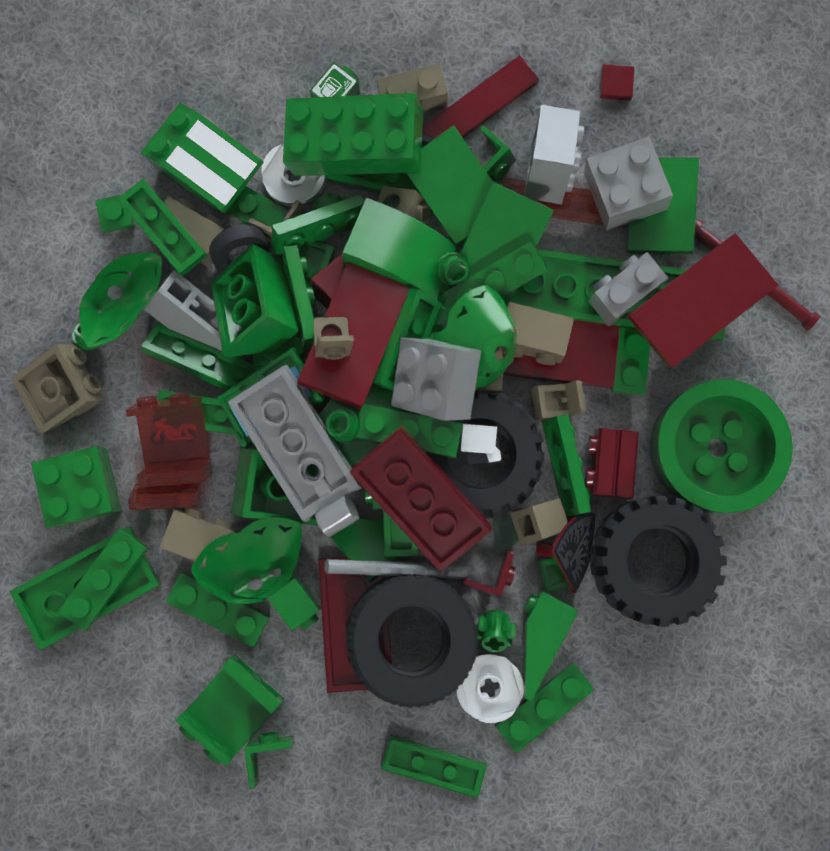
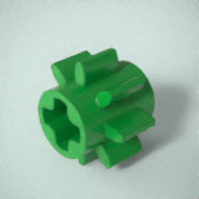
[476,610,516,652]

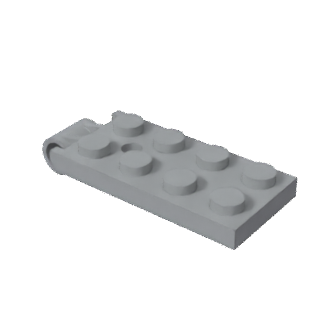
[228,365,362,537]

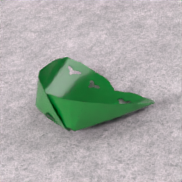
[79,252,162,348]
[434,285,517,388]
[191,517,302,604]

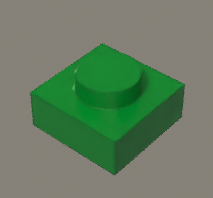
[95,194,135,234]

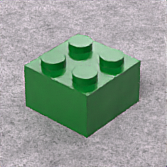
[31,446,122,528]

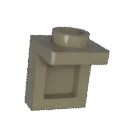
[530,380,586,420]

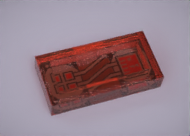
[128,481,201,510]

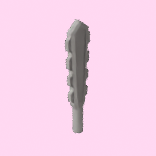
[325,559,471,579]

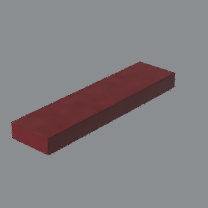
[422,55,539,138]

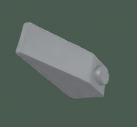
[144,270,222,351]

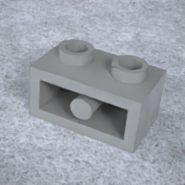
[588,252,668,327]

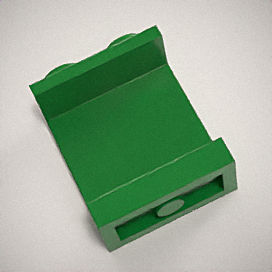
[175,654,284,767]

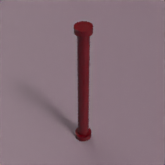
[694,219,821,331]

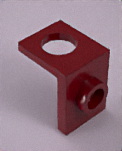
[461,550,516,596]

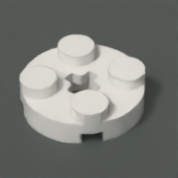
[262,145,326,207]
[456,653,524,723]

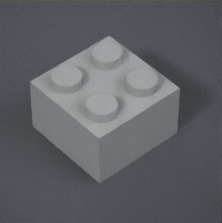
[524,105,584,204]
[584,137,673,231]
[391,338,481,421]

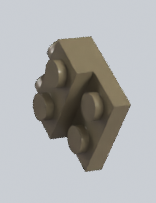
[11,344,104,435]

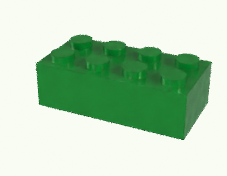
[283,93,423,176]

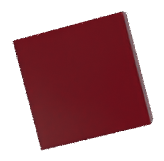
[600,64,635,101]

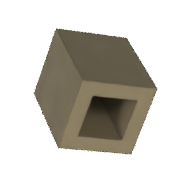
[510,498,568,545]

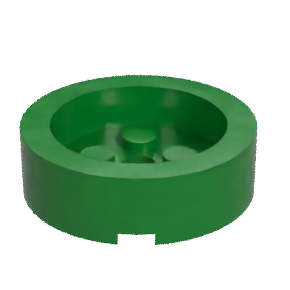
[650,379,793,514]

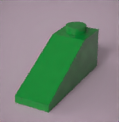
[522,590,578,702]

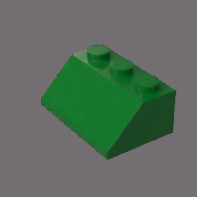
[211,243,298,357]

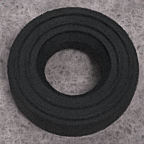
[209,225,269,272]

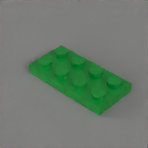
[9,527,162,651]

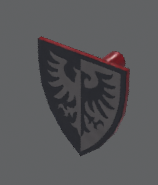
[536,513,595,593]

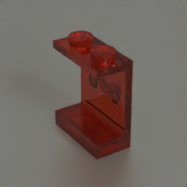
[126,393,213,488]

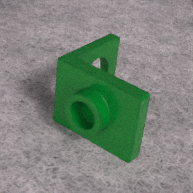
[480,126,516,182]
[244,732,295,789]

